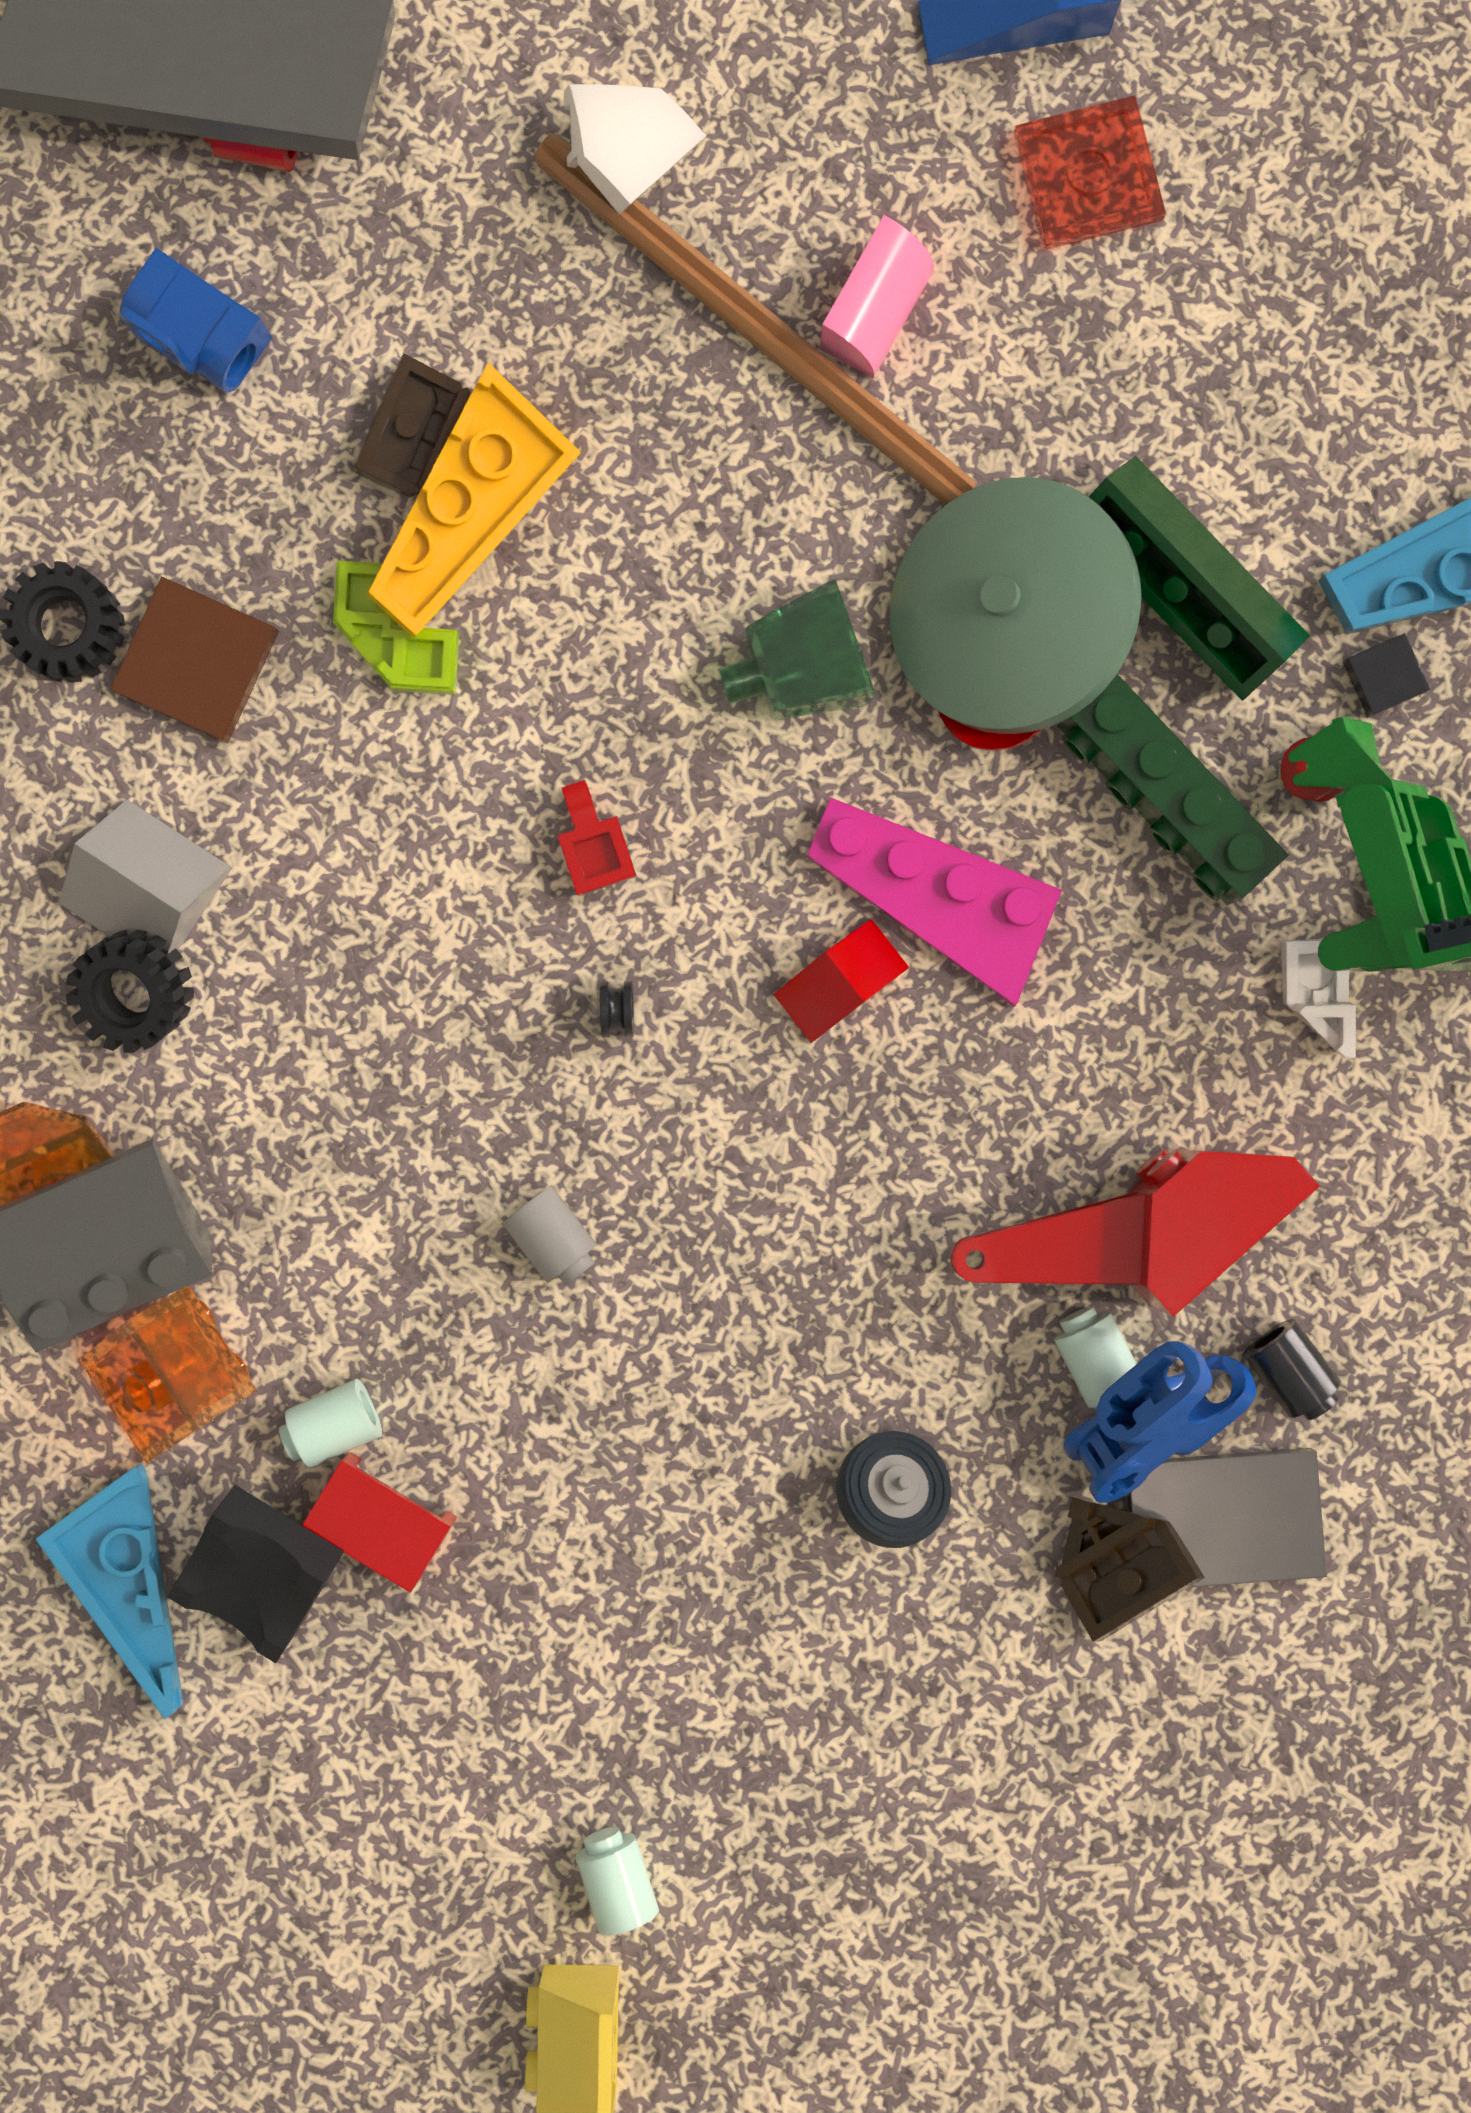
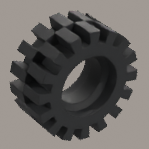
[0,561,125,683]
[66,930,194,1053]

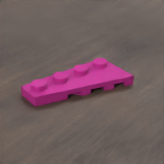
[807,797,1062,1007]

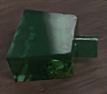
[718,579,875,720]

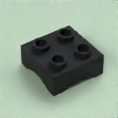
[167,1485,344,1664]

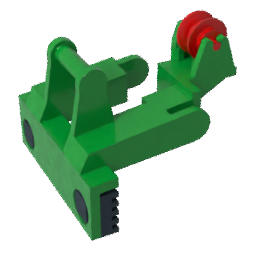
[1280,716,1471,972]

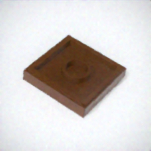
[110,576,279,743]

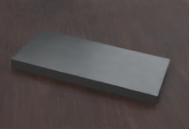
[0,0,395,160]

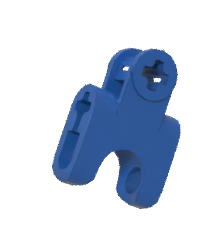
[1063,1341,1256,1503]

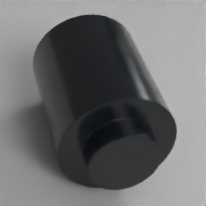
[1243,1319,1341,1420]

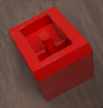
[773,919,910,1043]

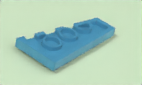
[1318,498,1471,635]

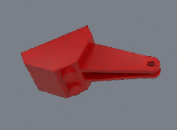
[950,1148,1320,1317]

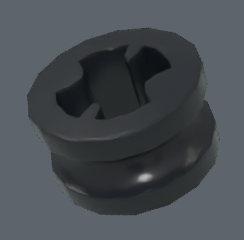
[600,981,634,1038]

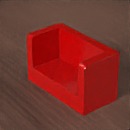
[302,1452,457,1593]

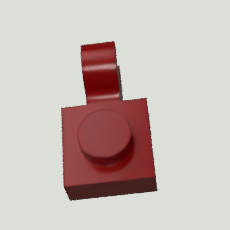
[557,780,637,896]

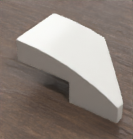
[1281,939,1356,1058]

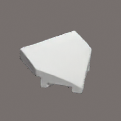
[564,84,706,215]

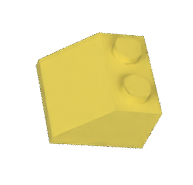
[525,1964,619,2113]

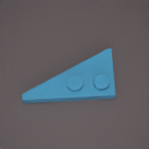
[35,1463,184,1719]

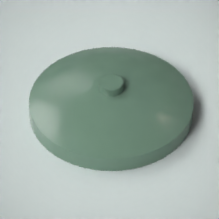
[890,477,1141,734]

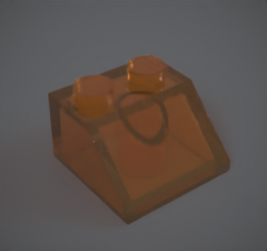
[79,1285,257,1464]

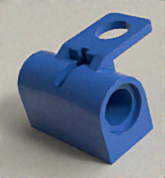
[119,247,272,393]

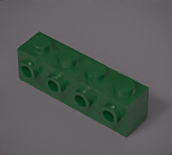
[1089,456,1310,701]
[1057,674,1289,905]

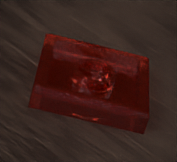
[1013,95,1166,251]

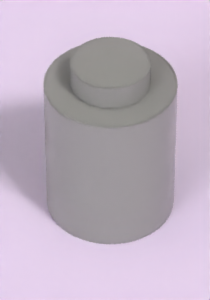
[501,1185,597,1286]

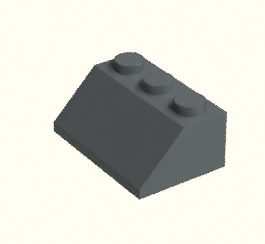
[0,1139,212,1353]

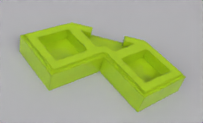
[333,561,459,695]

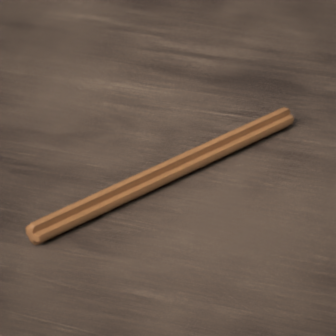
[535,133,976,505]

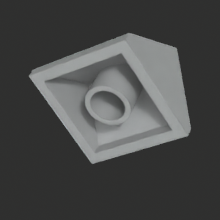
[59,800,232,955]

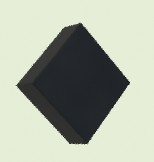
[1343,633,1430,718]

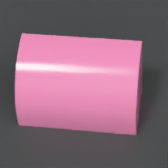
[820,215,934,379]

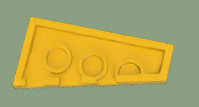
[366,362,581,638]

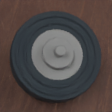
[836,1431,951,1548]

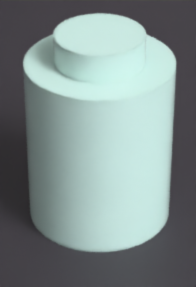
[1054,1306,1136,1408]
[279,1379,382,1468]
[575,1827,659,1936]

